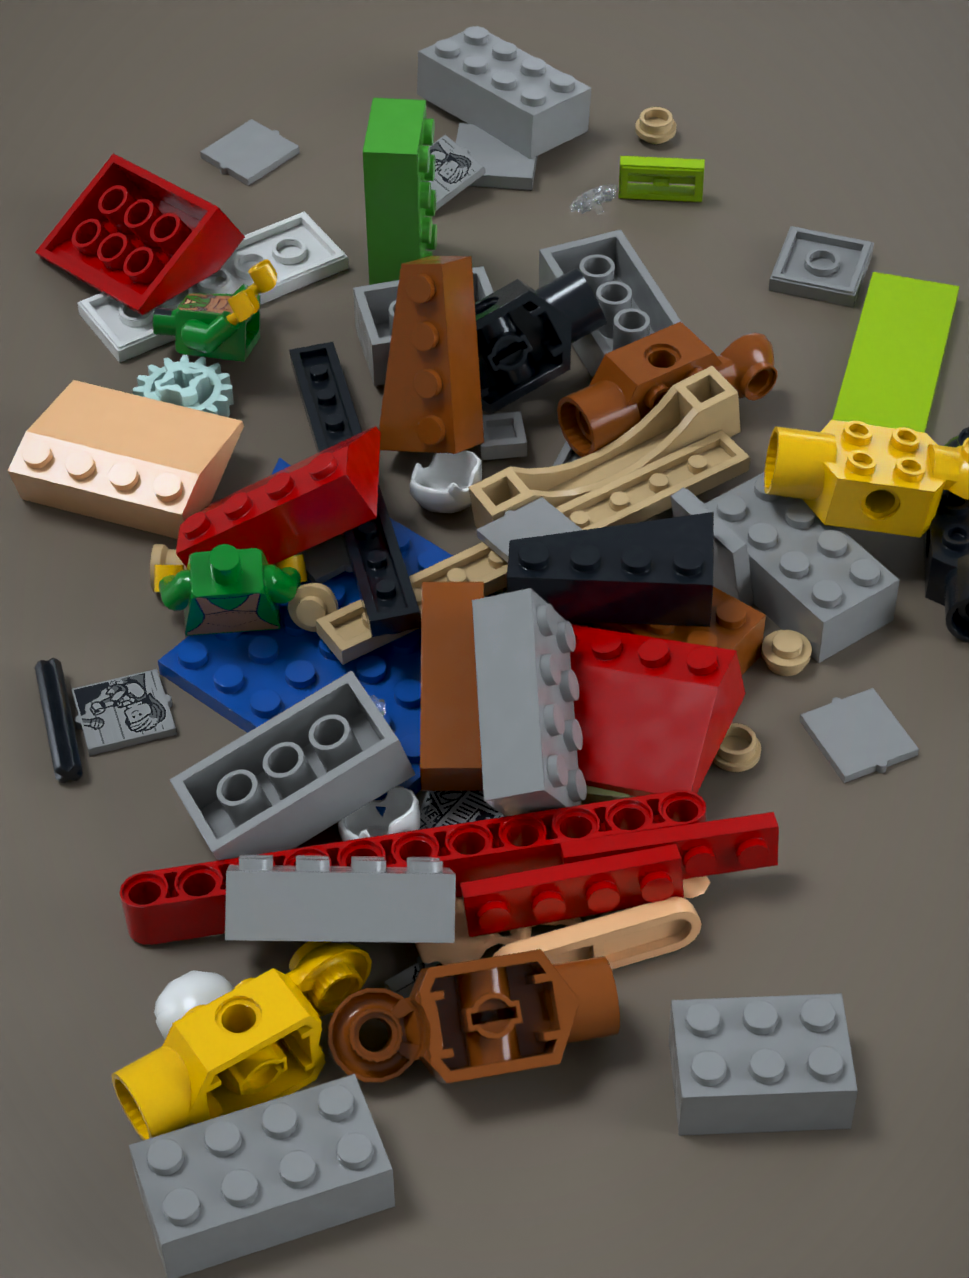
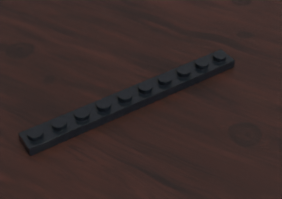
[289,342,421,637]

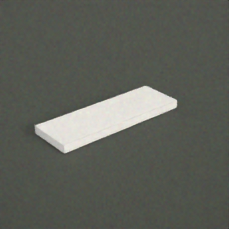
[77,211,349,363]

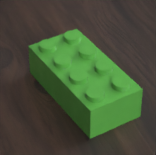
[363,98,437,285]

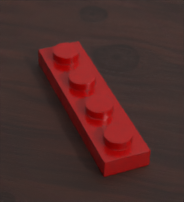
[560,812,779,879]
[460,844,684,937]

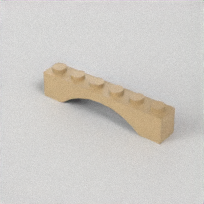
[468,366,741,529]

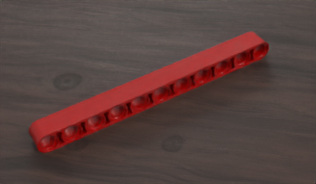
[120,790,706,945]

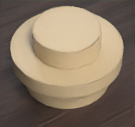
[635,107,676,144]
[288,583,338,632]
[761,630,812,676]
[713,723,761,772]

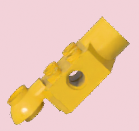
[764,420,969,538]
[111,941,372,1140]

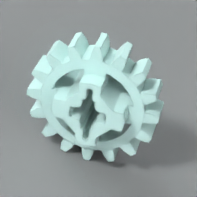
[133,355,234,417]

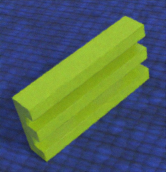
[619,156,705,202]

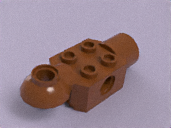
[557,322,778,457]
[328,949,620,1083]

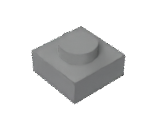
[478,411,527,460]

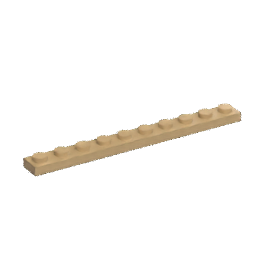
[316,430,750,665]

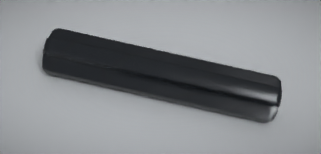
[34,658,83,783]

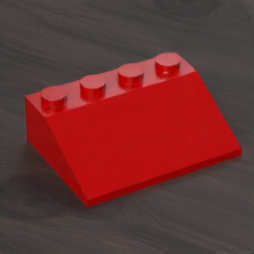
[35,153,245,315]
[176,426,381,568]
[570,624,746,797]

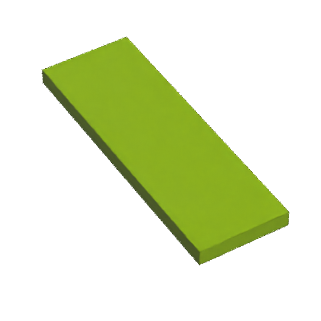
[832,272,959,433]

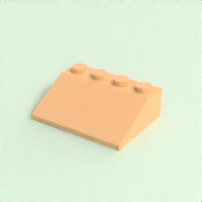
[7,380,244,539]

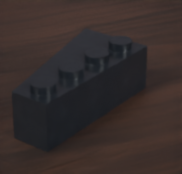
[507,512,714,627]

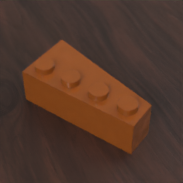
[379,256,484,454]
[420,582,484,791]

